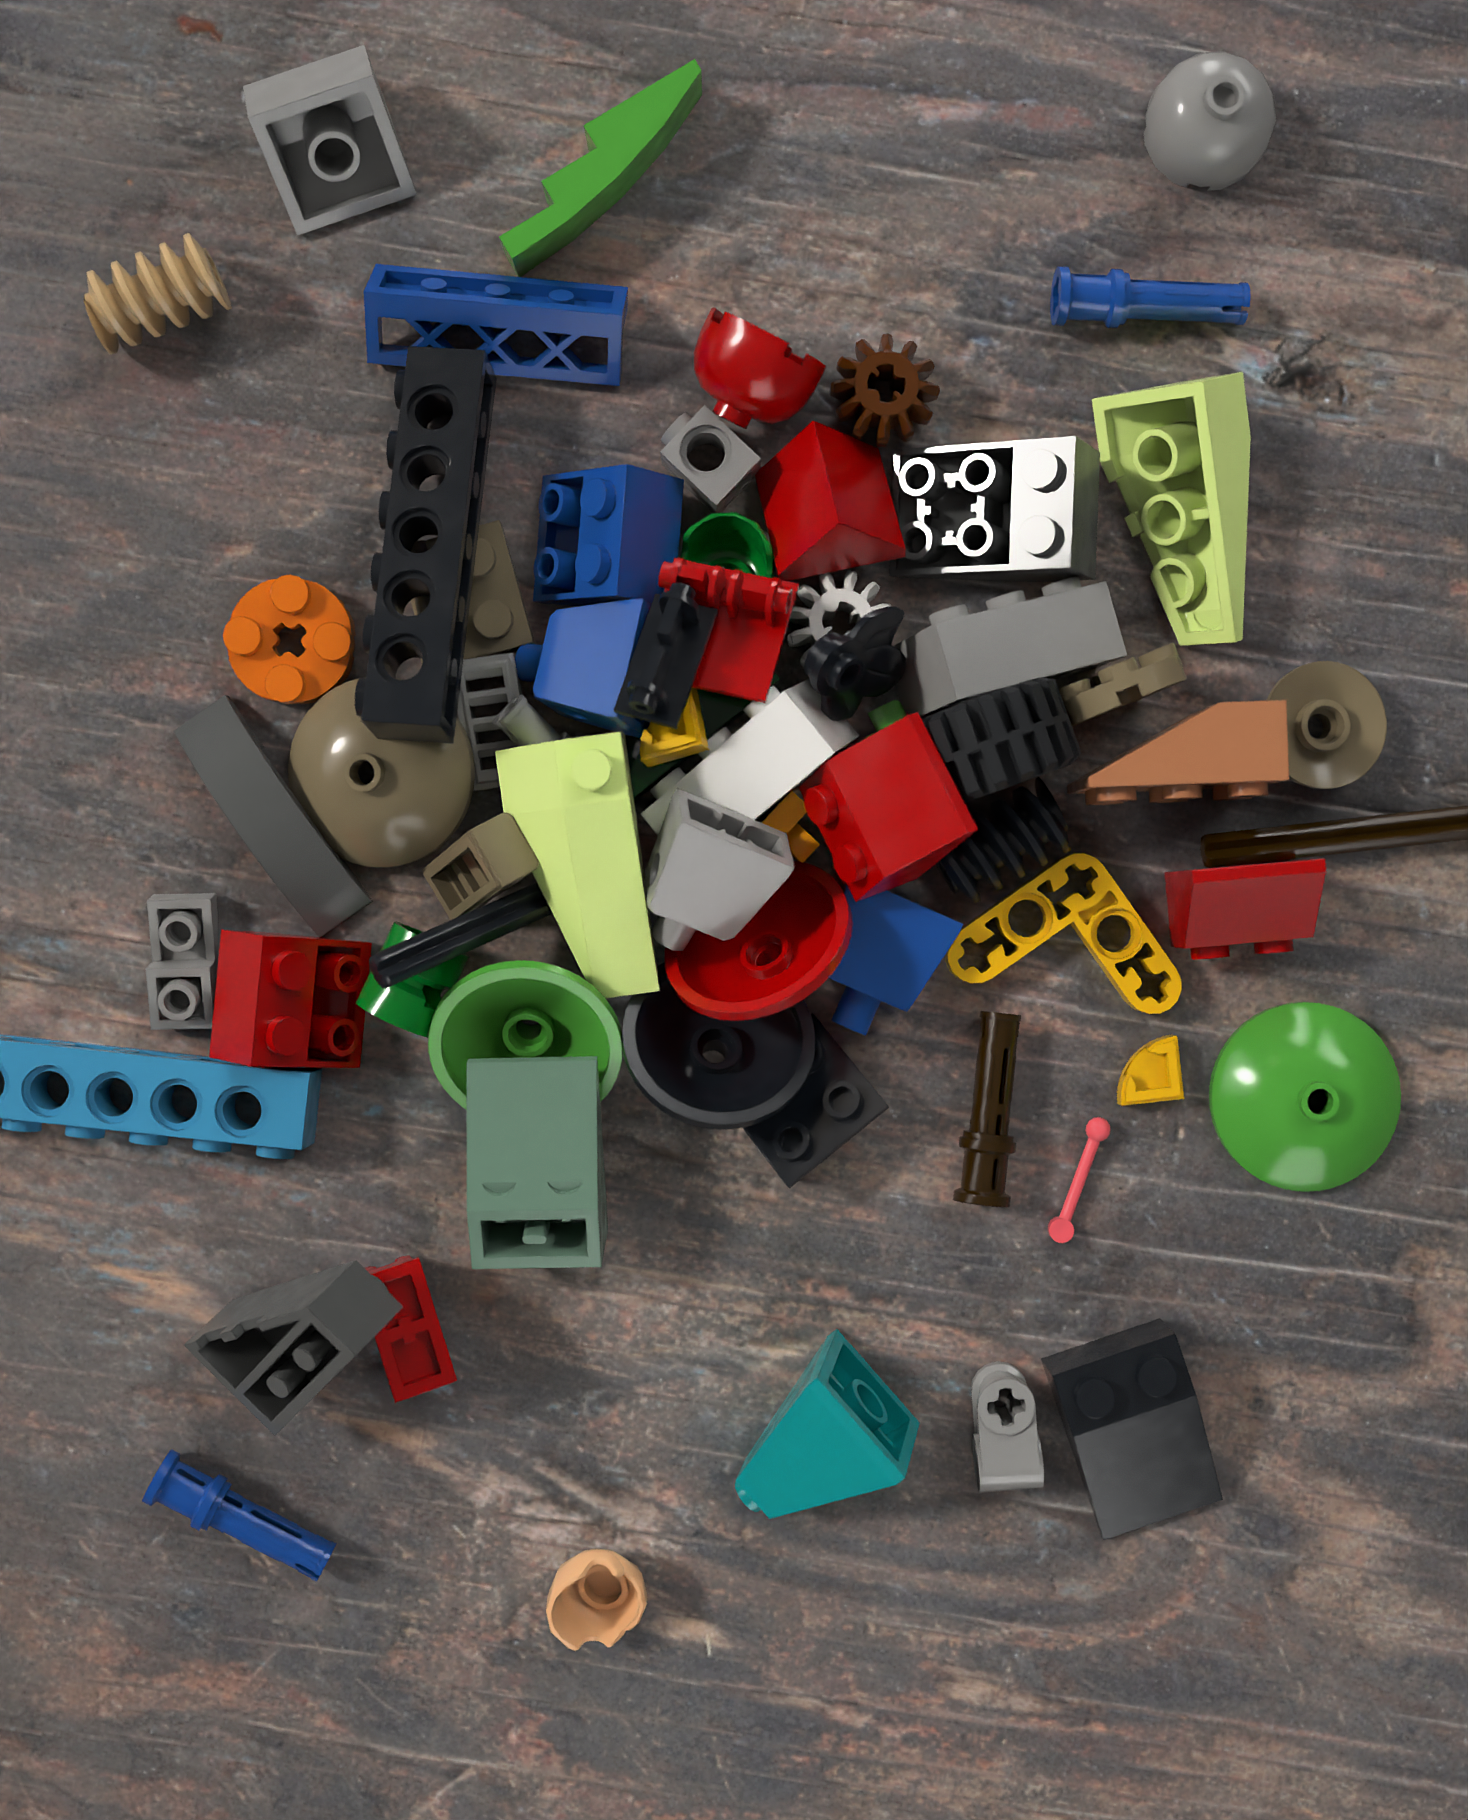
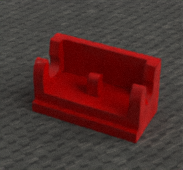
[365,1255,457,1403]

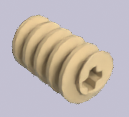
[84,233,232,354]

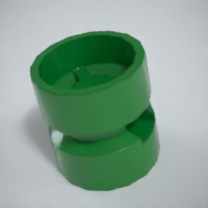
[356,921,470,1037]

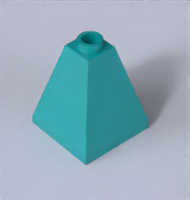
[735,1329,920,1519]

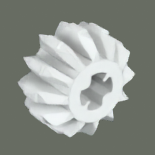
[787,570,892,667]

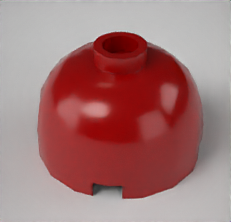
[694,307,827,429]

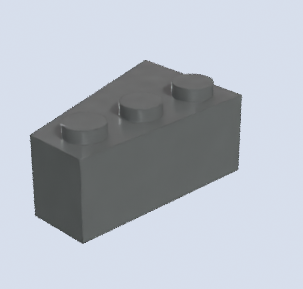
[184,1260,403,1436]

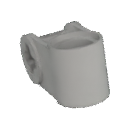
[971,1361,1044,1493]

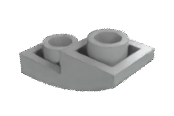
[145,893,219,1030]

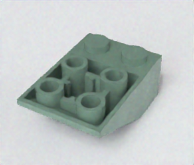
[467,1056,608,1269]

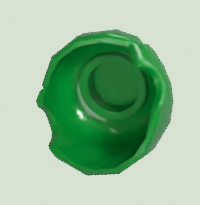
[680,512,774,578]

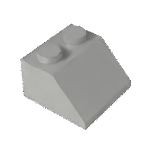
[243,45,417,236]

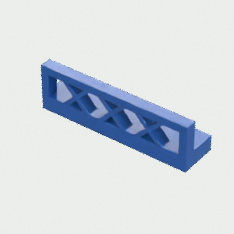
[364,264,628,386]

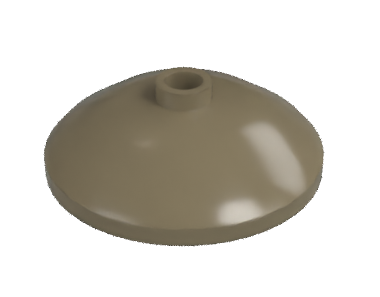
[288,677,475,867]

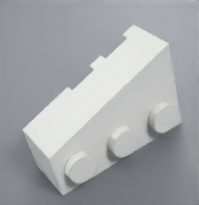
[641,679,860,835]

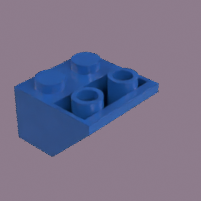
[533,464,684,606]

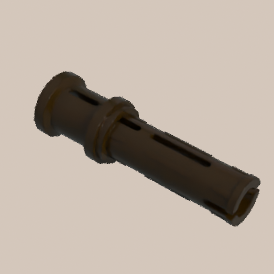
[953,1011,1022,1207]

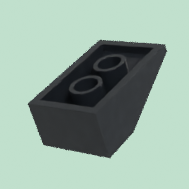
[1041,1318,1223,1540]

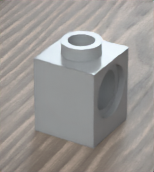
[660,405,761,513]

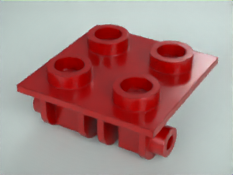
[658,557,799,703]

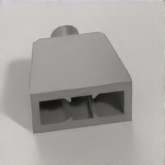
[644,788,794,951]

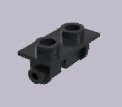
[613,582,718,729]

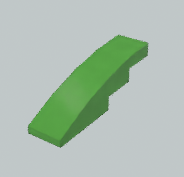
[499,59,702,277]

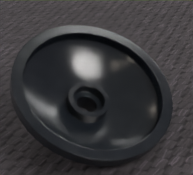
[622,962,815,1130]

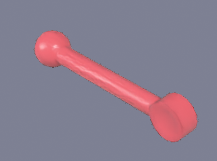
[1048,1117,1111,1243]

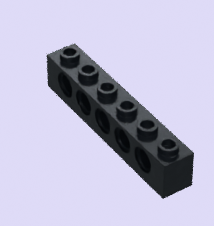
[355,346,497,744]

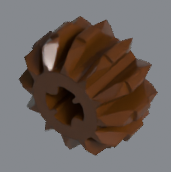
[830,333,940,447]

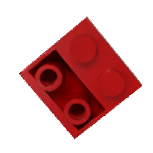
[209,930,372,1068]

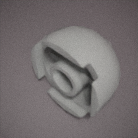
[1143,51,1276,191]

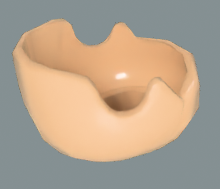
[546,1549,647,1651]

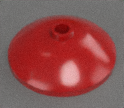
[664,861,853,1021]

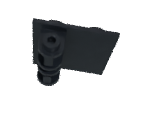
[743,1013,889,1189]

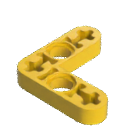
[945,853,1182,1014]

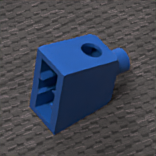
[515,598,651,738]
[829,882,963,1036]

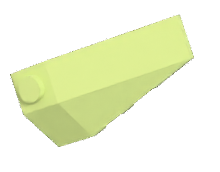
[495,732,660,998]

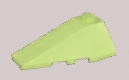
[1092,372,1251,646]

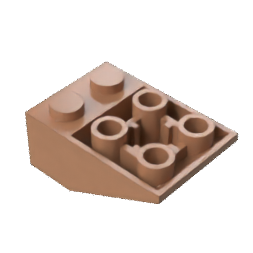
[1067,700,1289,805]

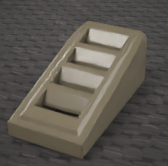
[422,812,539,920]

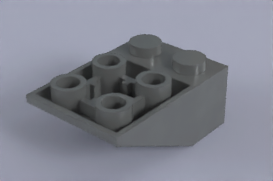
[889,436,1100,582]

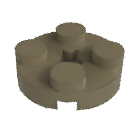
[1059,643,1187,727]

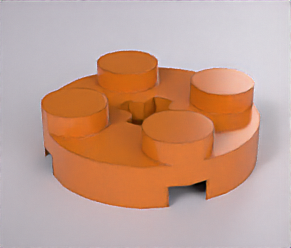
[223,574,356,705]

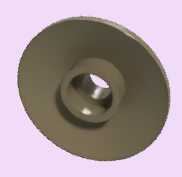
[1266,661,1387,789]

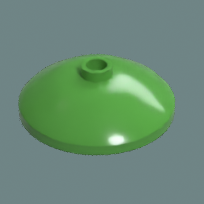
[428,960,623,1110]
[1209,1002,1401,1192]

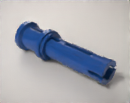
[1050,266,1251,328]
[142,1449,337,1582]

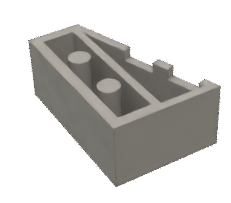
[894,577,1127,718]

